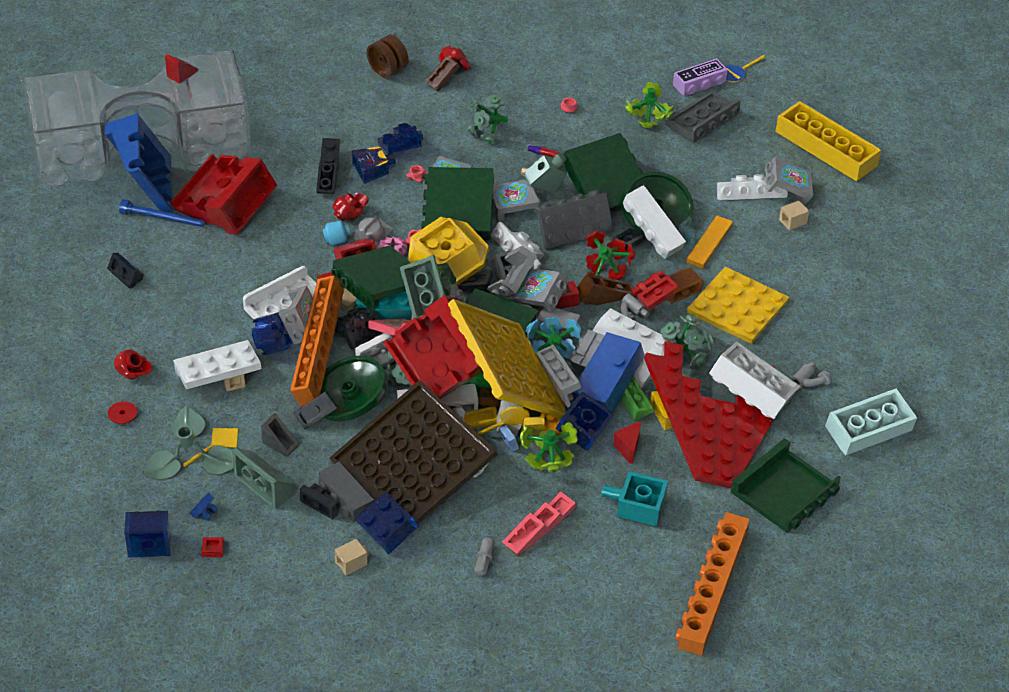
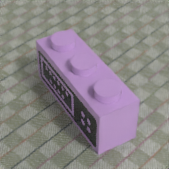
[673,58,728,96]

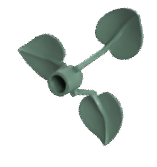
[144,405,234,480]

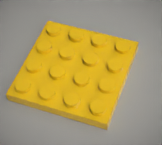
[687,266,789,344]

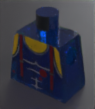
[352,147,396,184]

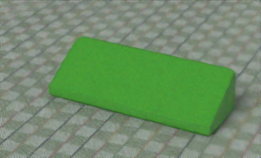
[620,376,654,422]

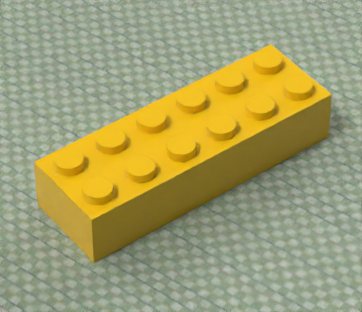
[775,101,881,182]

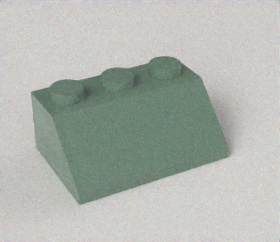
[400,255,445,318]
[232,448,294,509]

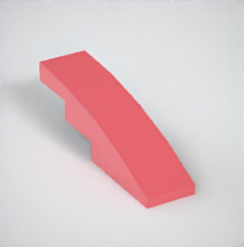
[502,491,577,555]

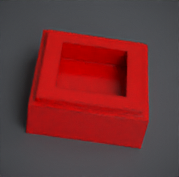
[201,537,224,557]

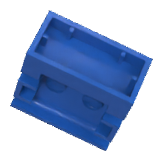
[105,113,172,212]

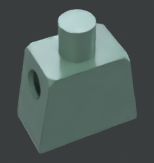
[523,153,567,194]

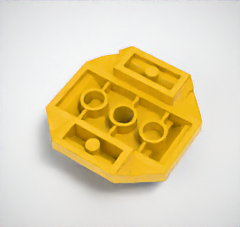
[408,217,489,289]

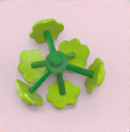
[625,82,674,129]
[520,422,578,473]

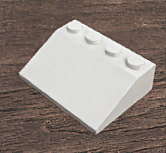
[592,308,674,389]
[709,341,800,419]

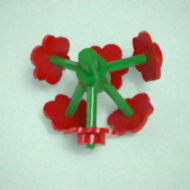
[585,231,636,280]

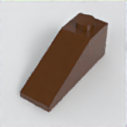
[577,273,637,305]

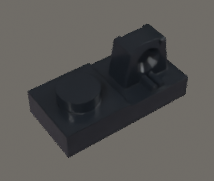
[612,228,645,252]
[107,253,144,288]
[457,271,493,293]
[293,391,338,429]
[299,483,338,520]

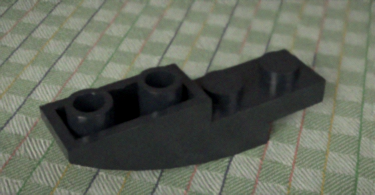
[316,138,340,194]

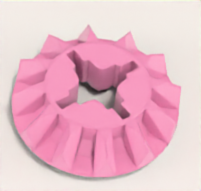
[378,236,408,256]

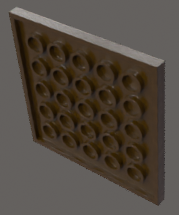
[329,380,498,535]

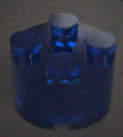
[252,312,293,355]

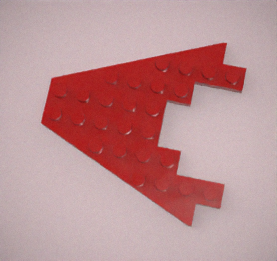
[644,341,775,488]

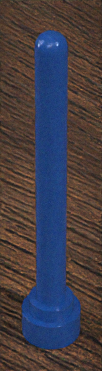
[119,199,205,227]

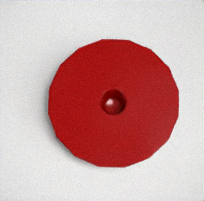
[108,401,137,424]

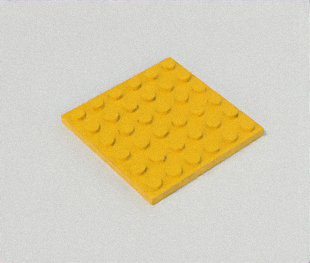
[448,299,569,420]

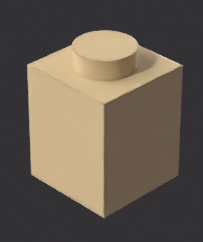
[779,201,809,230]
[334,539,369,575]

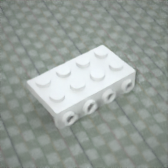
[243,266,316,333]
[173,340,262,389]

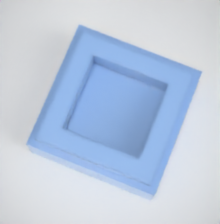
[500,425,519,451]

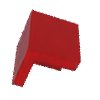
[556,281,580,309]

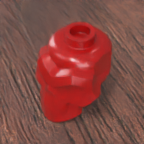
[438,46,471,71]
[332,193,369,220]
[114,349,153,380]

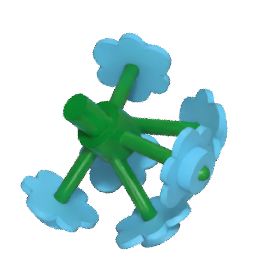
[526,317,581,359]

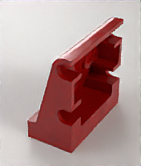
[170,154,277,235]
[383,295,483,399]

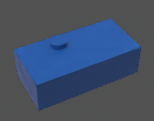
[572,332,645,416]

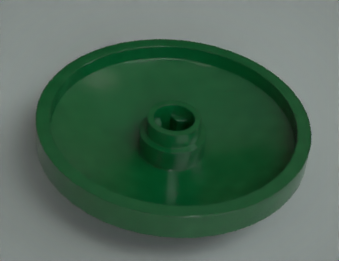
[622,172,694,237]
[320,356,387,421]

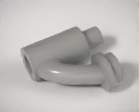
[620,294,650,321]
[791,362,832,388]

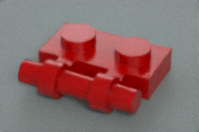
[631,270,680,311]

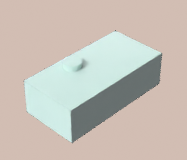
[825,388,917,456]

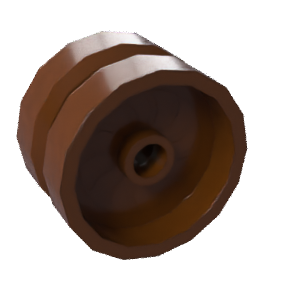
[367,34,409,78]

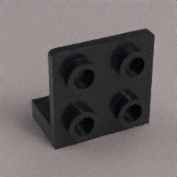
[335,308,383,350]

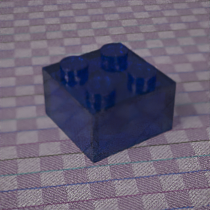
[555,391,614,451]
[355,491,418,554]
[124,510,171,558]

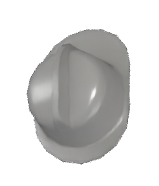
[354,217,392,245]

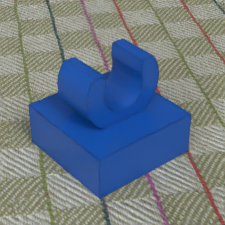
[189,492,218,520]

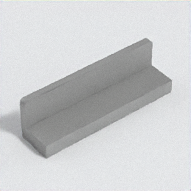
[536,345,581,408]

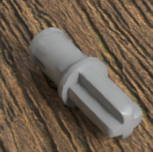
[474,538,495,576]

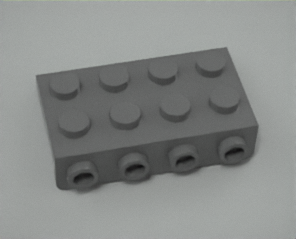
[665,90,741,142]
[534,190,614,249]

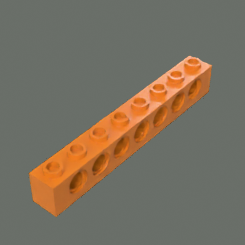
[290,276,344,407]
[675,512,750,656]

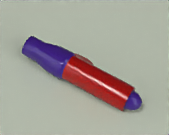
[528,145,559,157]

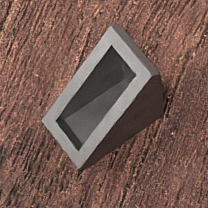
[261,412,299,456]

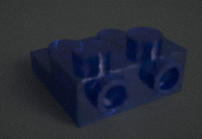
[377,123,423,154]

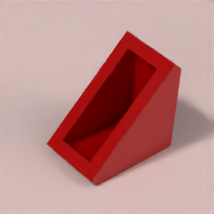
[165,54,199,84]
[613,422,641,464]

